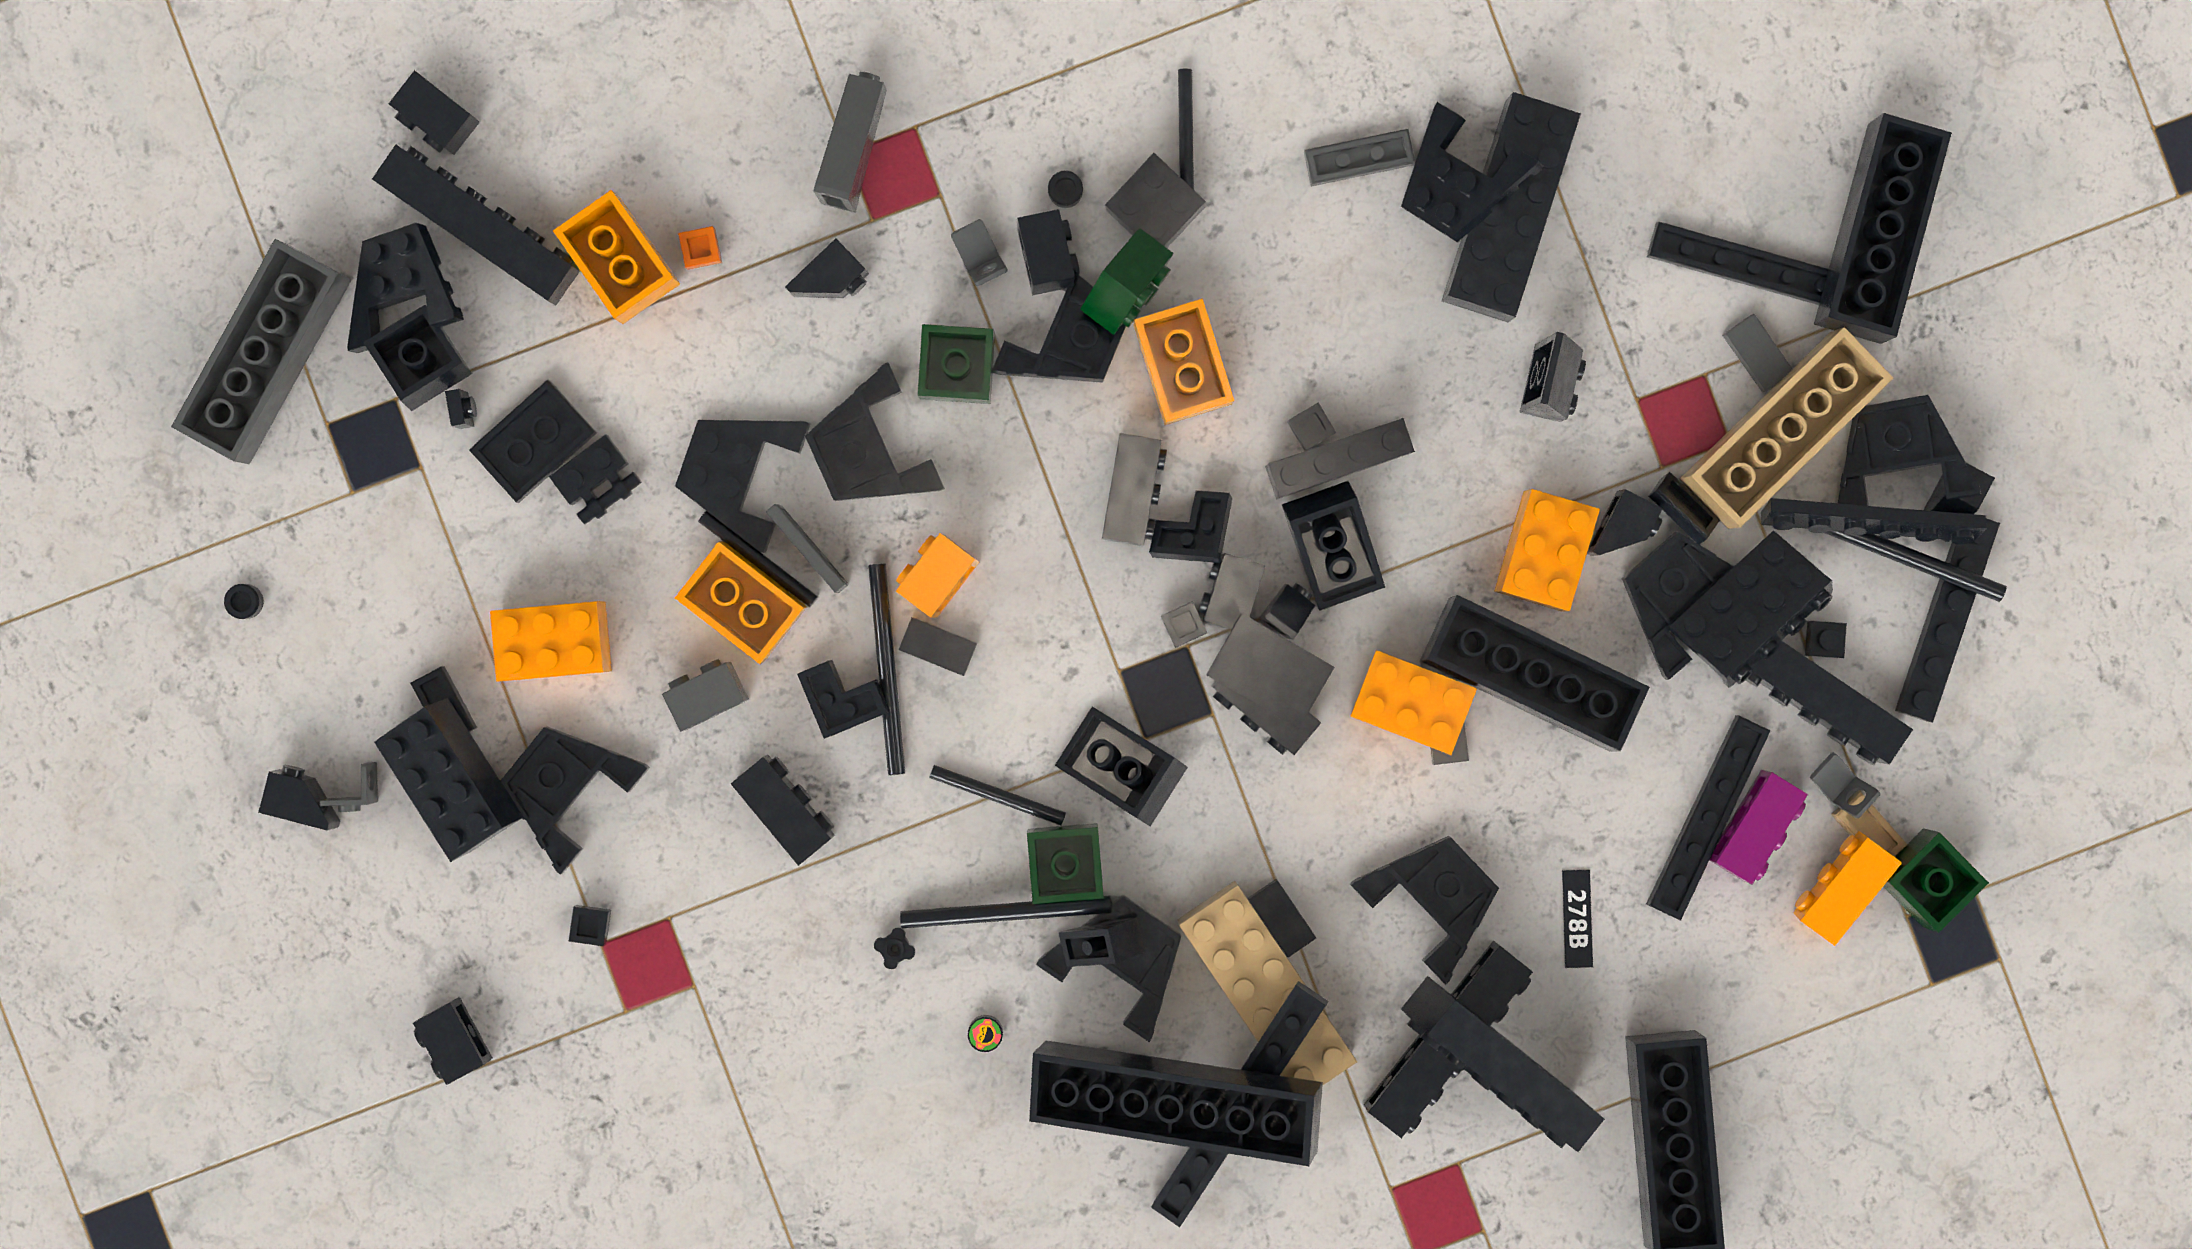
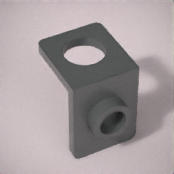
[951,219,1008,287]
[1810,752,1881,818]
[320,762,378,812]

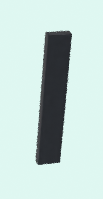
[1647,222,1829,305]
[1646,715,1771,921]

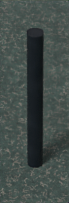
[1178,68,1194,190]
[698,511,818,608]
[929,765,1066,826]

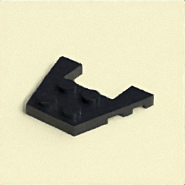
[1401,102,1544,242]
[347,223,464,353]
[992,274,1126,383]
[805,362,945,501]
[1838,395,1982,506]
[675,420,811,553]
[1621,532,1734,680]
[500,726,650,875]
[1350,836,1499,985]
[1036,895,1181,1042]

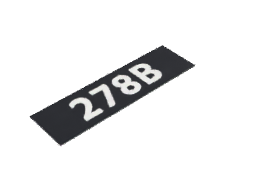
[1562,870,1593,968]

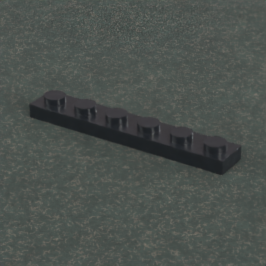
[1761,498,1987,545]
[1895,518,2000,723]

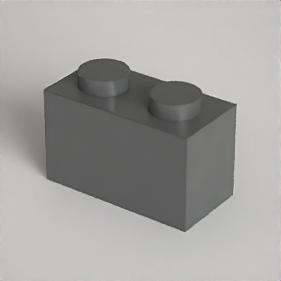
[662,659,749,732]

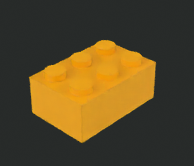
[553,190,680,324]
[1133,298,1234,425]
[1494,489,1600,611]
[896,533,979,618]
[675,541,807,664]
[490,601,612,682]
[1350,650,1477,755]

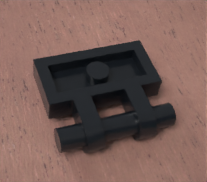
[549,435,642,524]

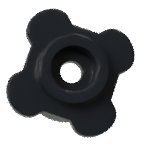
[874,928,915,969]

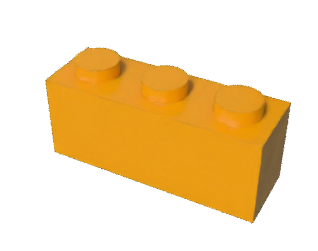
[1793,831,1902,946]

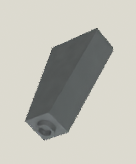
[813,72,887,213]

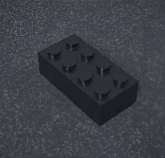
[374,698,523,862]

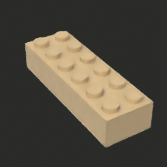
[1680,327,1893,529]
[1177,881,1357,1086]

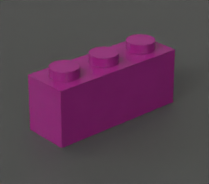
[1709,770,1808,885]

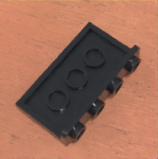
[1669,530,1833,688]

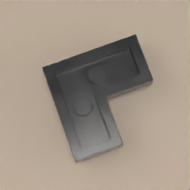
[1149,490,1232,563]
[797,660,890,739]

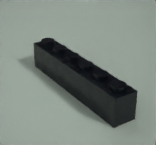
[372,144,580,306]
[1746,641,1913,765]
[1364,940,1533,1139]

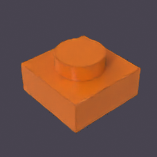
[678,226,722,270]

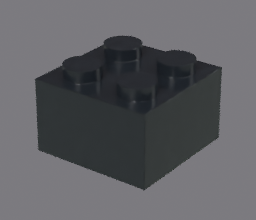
[1105,153,1206,248]
[363,305,472,411]

